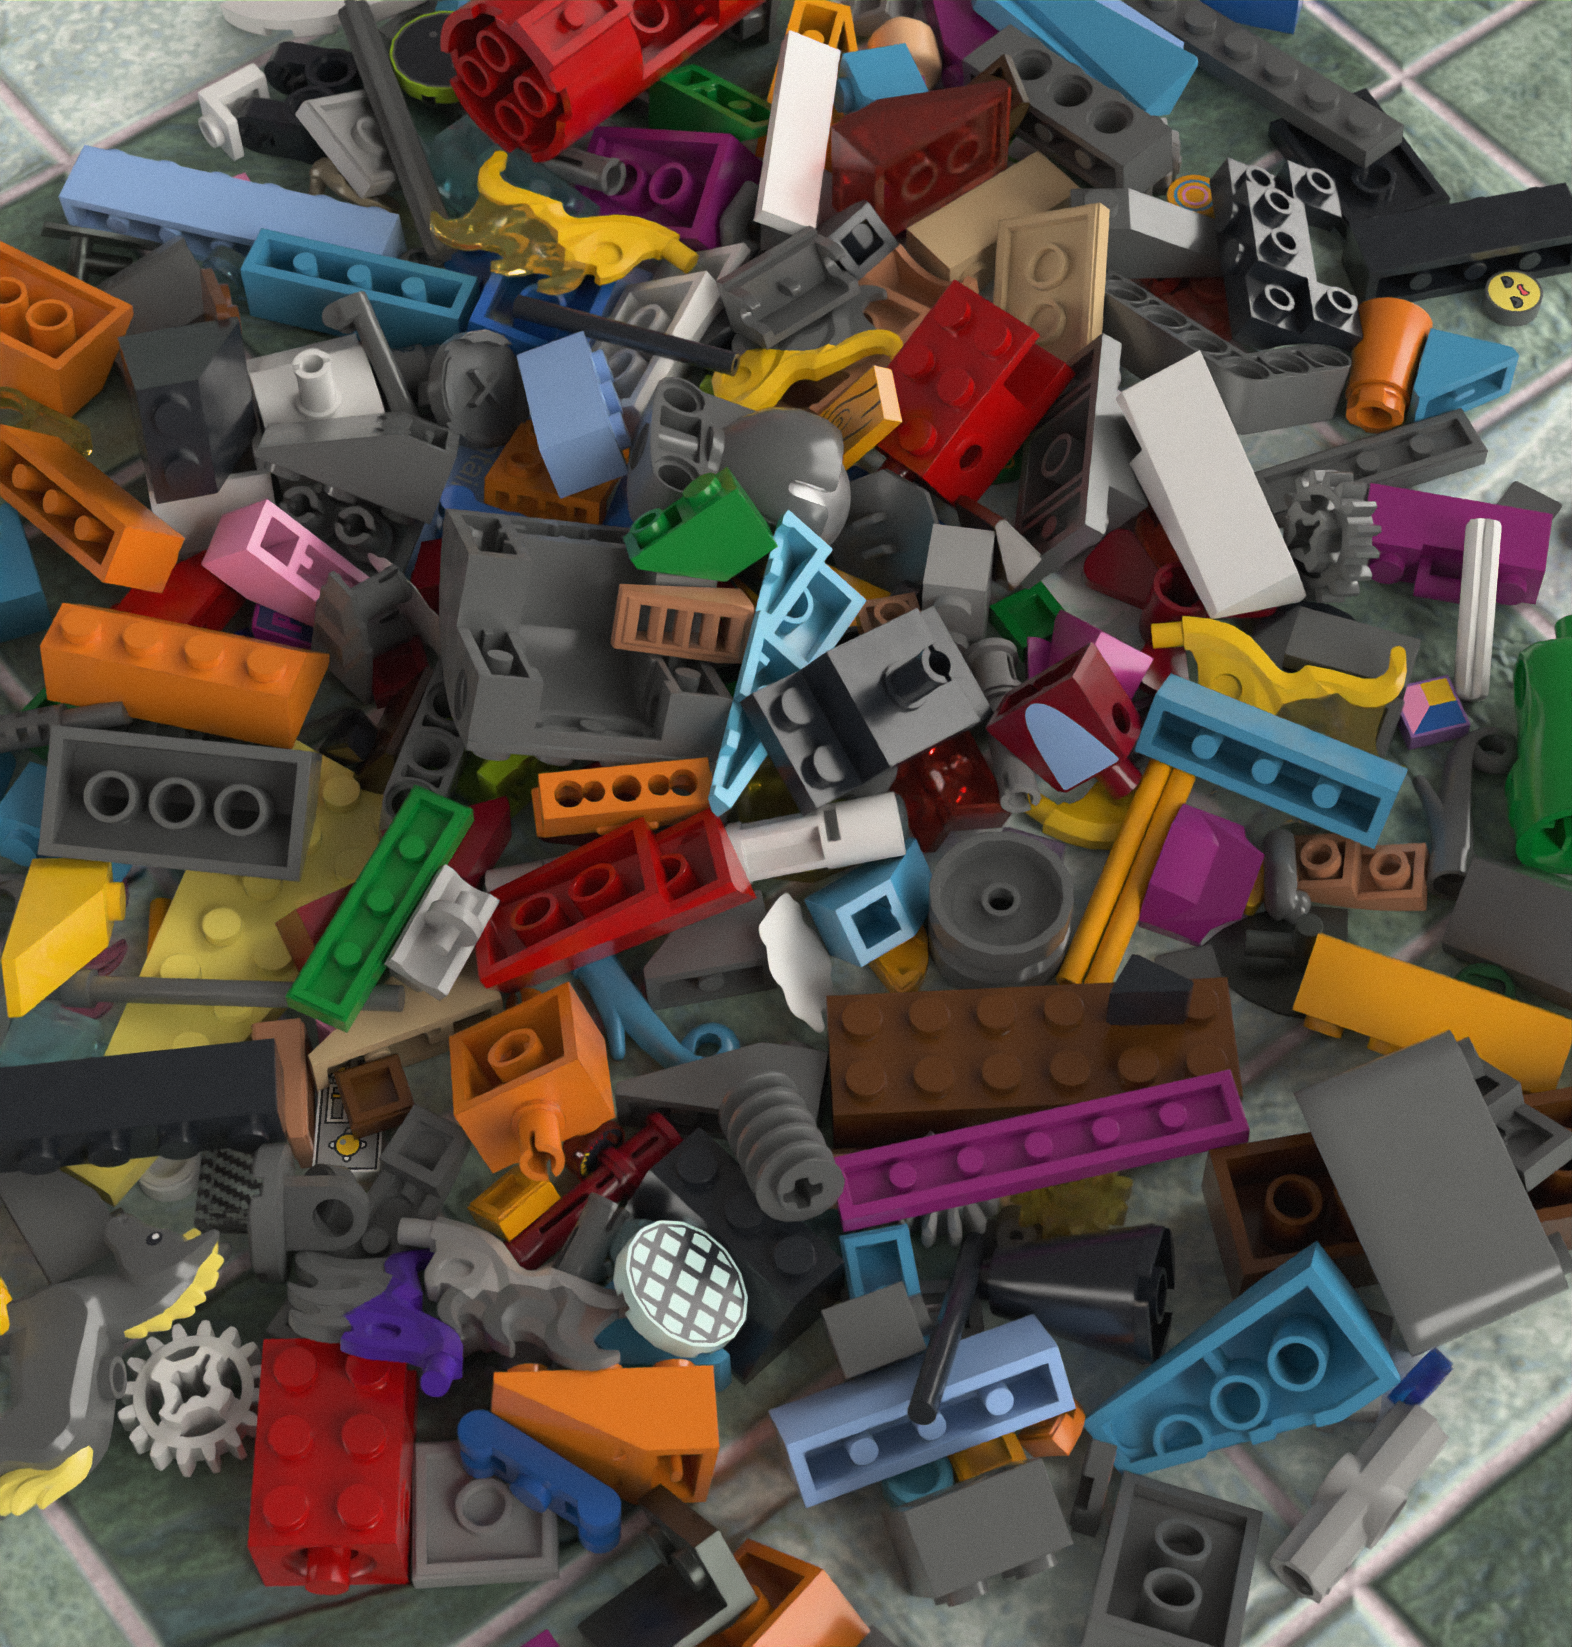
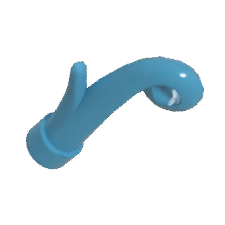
[570,954,740,1068]

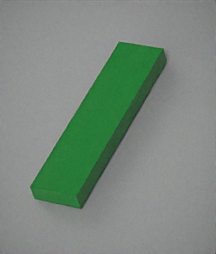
[285,785,474,1033]

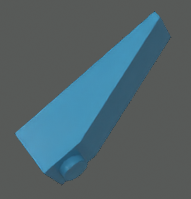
[1084,1241,1401,1475]

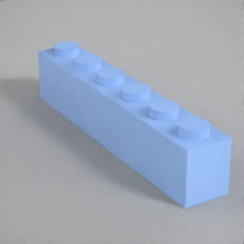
[58,145,407,270]

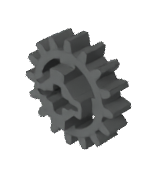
[1276,470,1381,603]

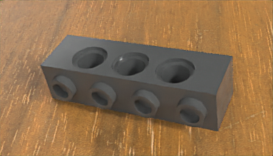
[962,24,1172,193]

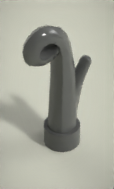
[1412,727,1517,901]

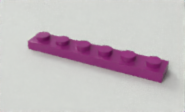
[834,1070,1250,1233]

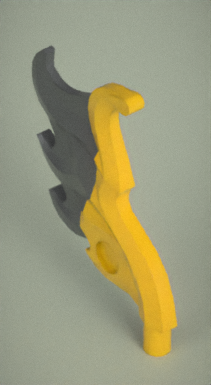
[712,285,903,411]

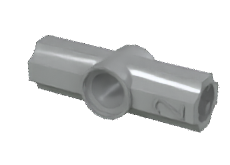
[1269,1400,1449,1604]

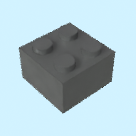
[881,1458,1074,1607]

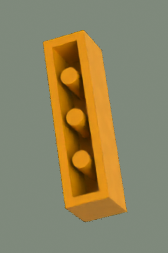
[1292,933,1572,1095]

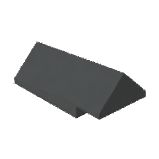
[1441,856,1572,1011]

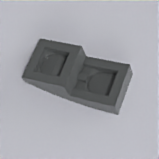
[1475,1058,1572,1193]

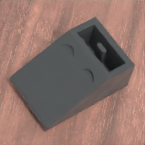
[254,411,460,526]

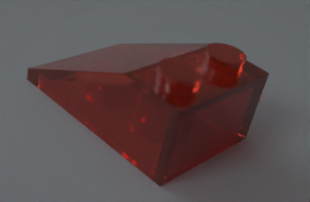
[831,80,1012,236]

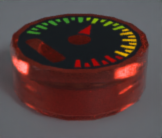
[562,1119,625,1181]

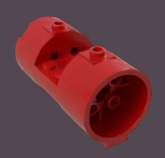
[440,0,767,163]

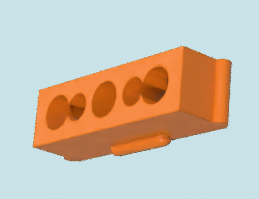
[531,757,713,838]

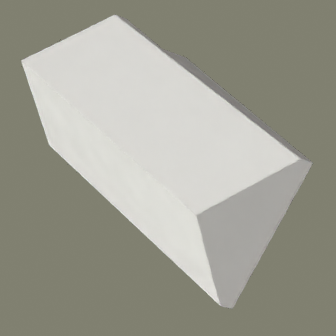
[591,243,751,441]
[1115,350,1306,619]

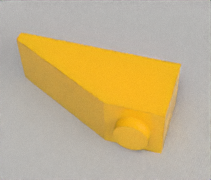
[1,858,126,1018]

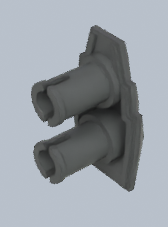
[279,486,425,577]
[311,564,413,705]

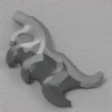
[397,1217,630,1371]

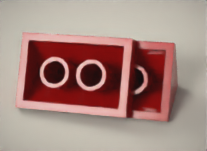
[475,807,757,994]

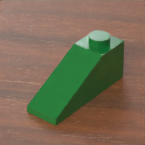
[648,64,772,142]

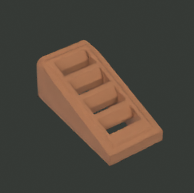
[610,584,754,664]
[251,1018,316,1169]

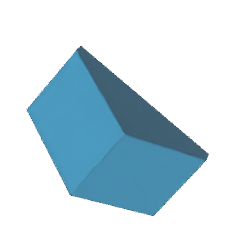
[1405,328,1519,425]

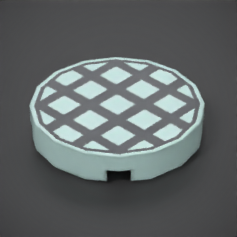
[613,1220,748,1358]

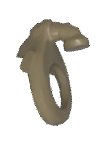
[308,157,401,214]

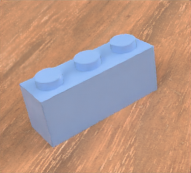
[516,331,632,499]

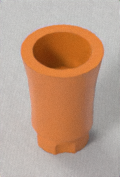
[1345,297,1433,434]

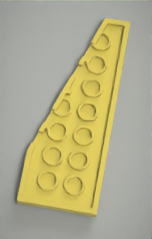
[60,740,383,1207]

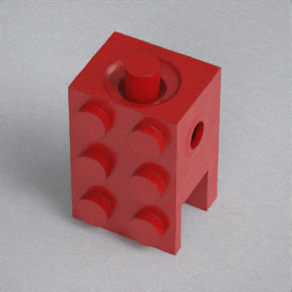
[872,279,1076,511]
[247,1338,419,1595]

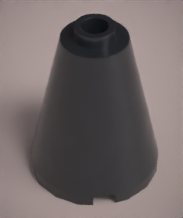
[978,1223,1175,1365]

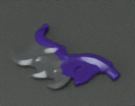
[287,1248,463,1397]

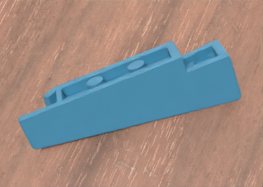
[971,0,1198,116]

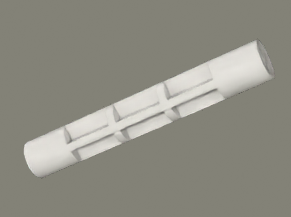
[485,792,906,893]

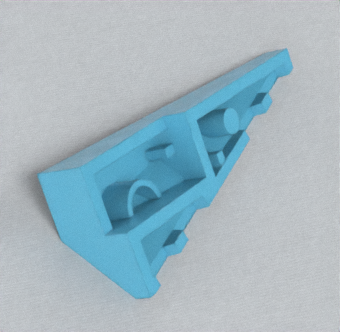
[708,510,867,817]

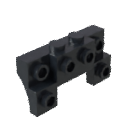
[1209,157,1363,352]

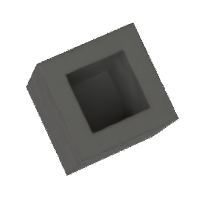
[821,1281,933,1383]

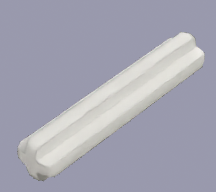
[1453,518,1502,702]

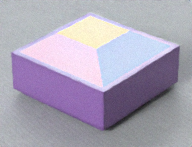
[1397,675,1471,750]

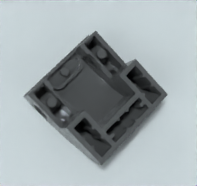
[439,508,733,776]

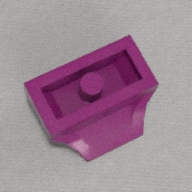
[1138,803,1265,947]

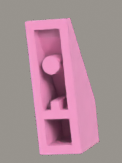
[201,499,370,627]

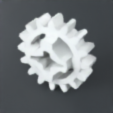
[118,1320,262,1477]

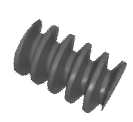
[718,1070,845,1222]

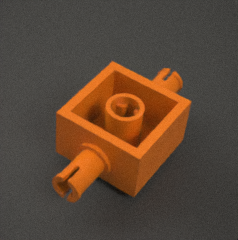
[449,981,615,1181]

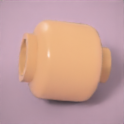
[867,17,942,91]

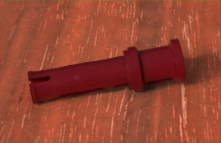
[503,1111,683,1271]

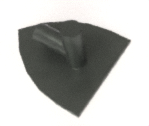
[40,221,163,284]
[1202,906,1348,1020]

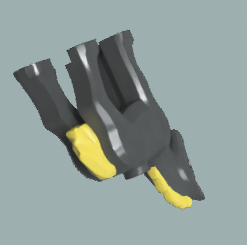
[0,1213,232,1521]

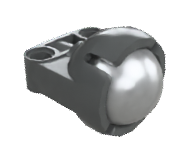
[627,377,851,582]

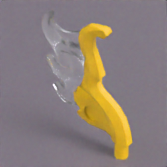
[1024,763,1317,916]

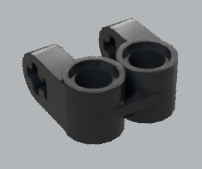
[235,42,364,165]

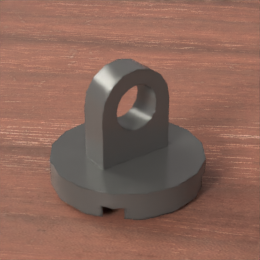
[417,329,530,450]
[248,1144,371,1283]

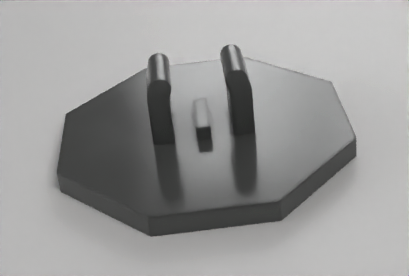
[830,469,939,593]

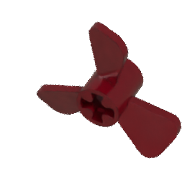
[1081,529,1277,697]

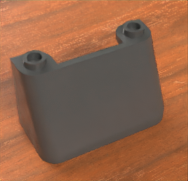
[1294,1030,1572,1357]

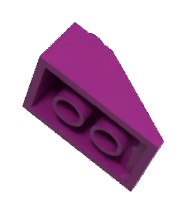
[567,126,763,252]

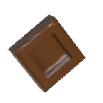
[334,1053,415,1140]

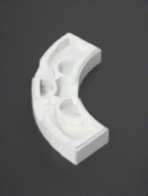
[219,0,428,38]

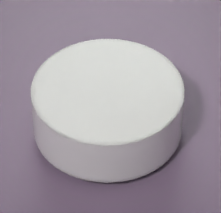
[138,1152,204,1202]

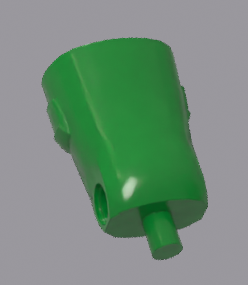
[1504,615,1572,875]

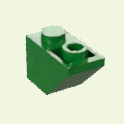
[623,467,778,582]

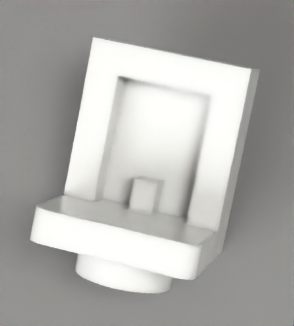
[197,63,270,161]

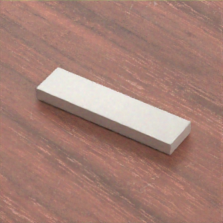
[754,30,841,235]

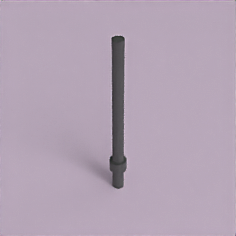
[44,968,405,1012]

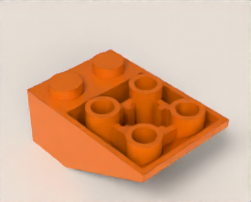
[490,1359,720,1505]

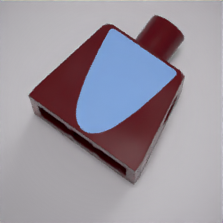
[986,642,1143,800]

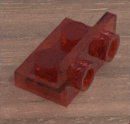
[889,730,1012,853]

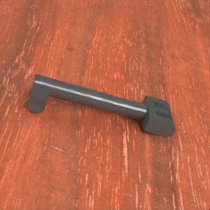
[322,291,421,418]

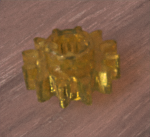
[1009,1171,1133,1239]

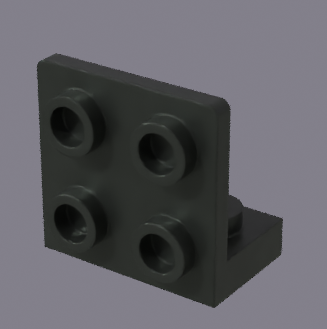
[577,1484,758,1647]

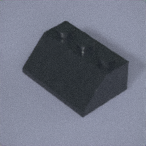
[608,1127,844,1386]

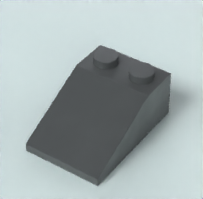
[1078,1471,1263,1647]

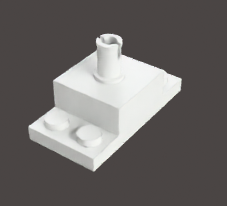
[246,333,385,499]

